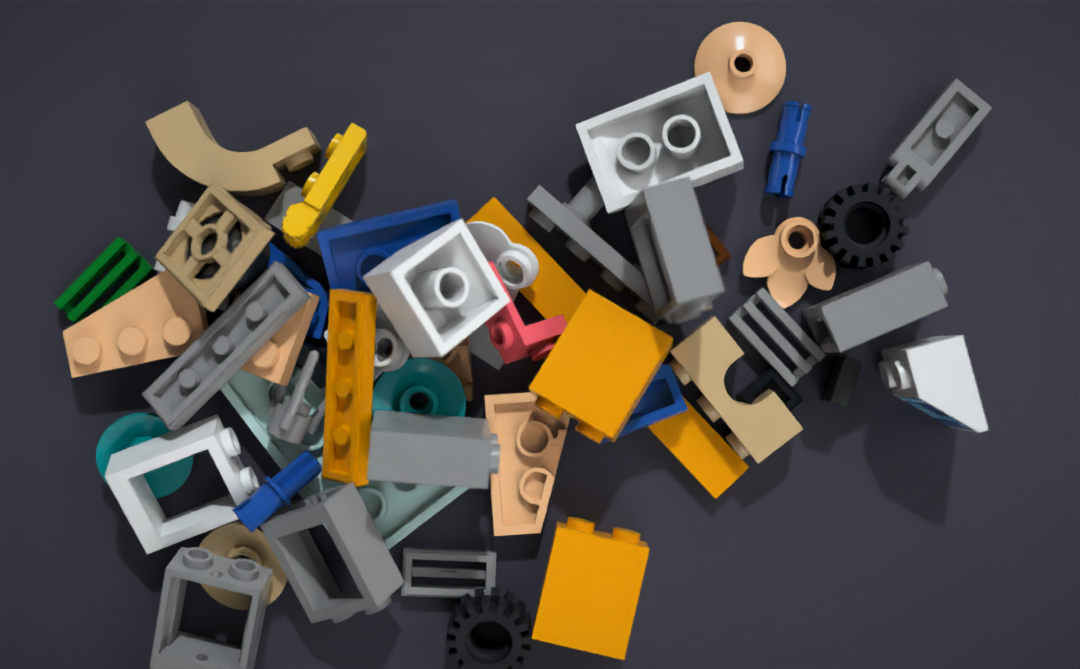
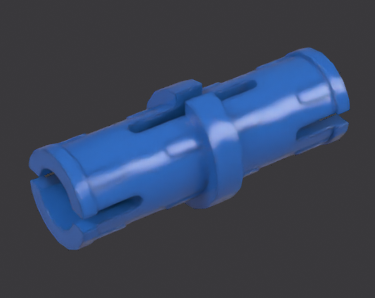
[763,101,812,199]

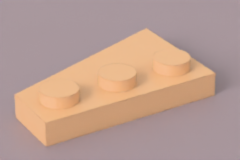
[63,270,209,378]
[484,392,570,536]

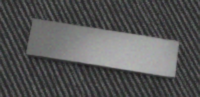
[142,261,311,430]

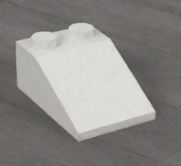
[575,71,744,214]

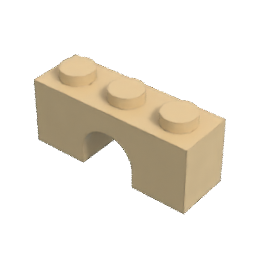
[668,316,803,464]

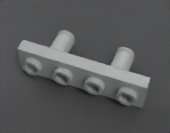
[527,175,672,324]

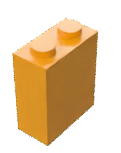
[529,289,673,444]
[531,517,650,660]

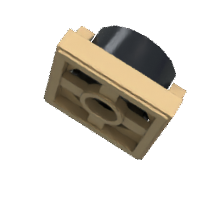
[154,182,274,312]

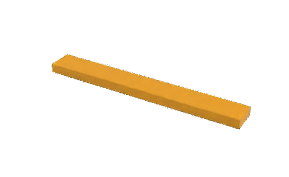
[465,197,749,499]

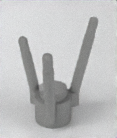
[266,351,325,444]

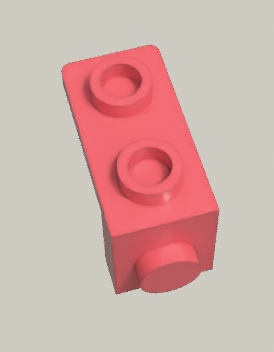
[485,261,567,364]

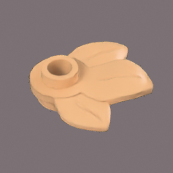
[742,217,836,309]

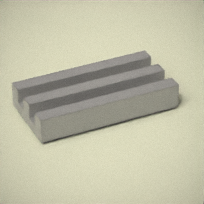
[727,287,826,387]
[401,547,497,598]

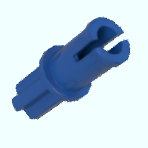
[232,451,322,533]

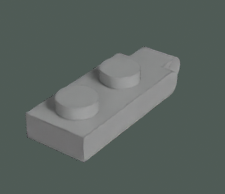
[881,78,992,200]

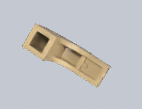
[145,101,322,197]

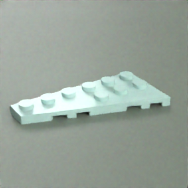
[220,364,469,550]

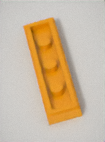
[322,289,377,487]

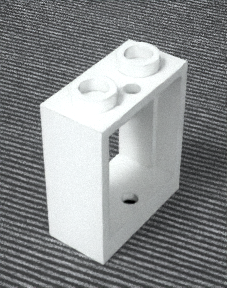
[104,414,260,554]

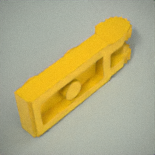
[281,122,367,249]

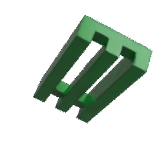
[54,236,156,323]

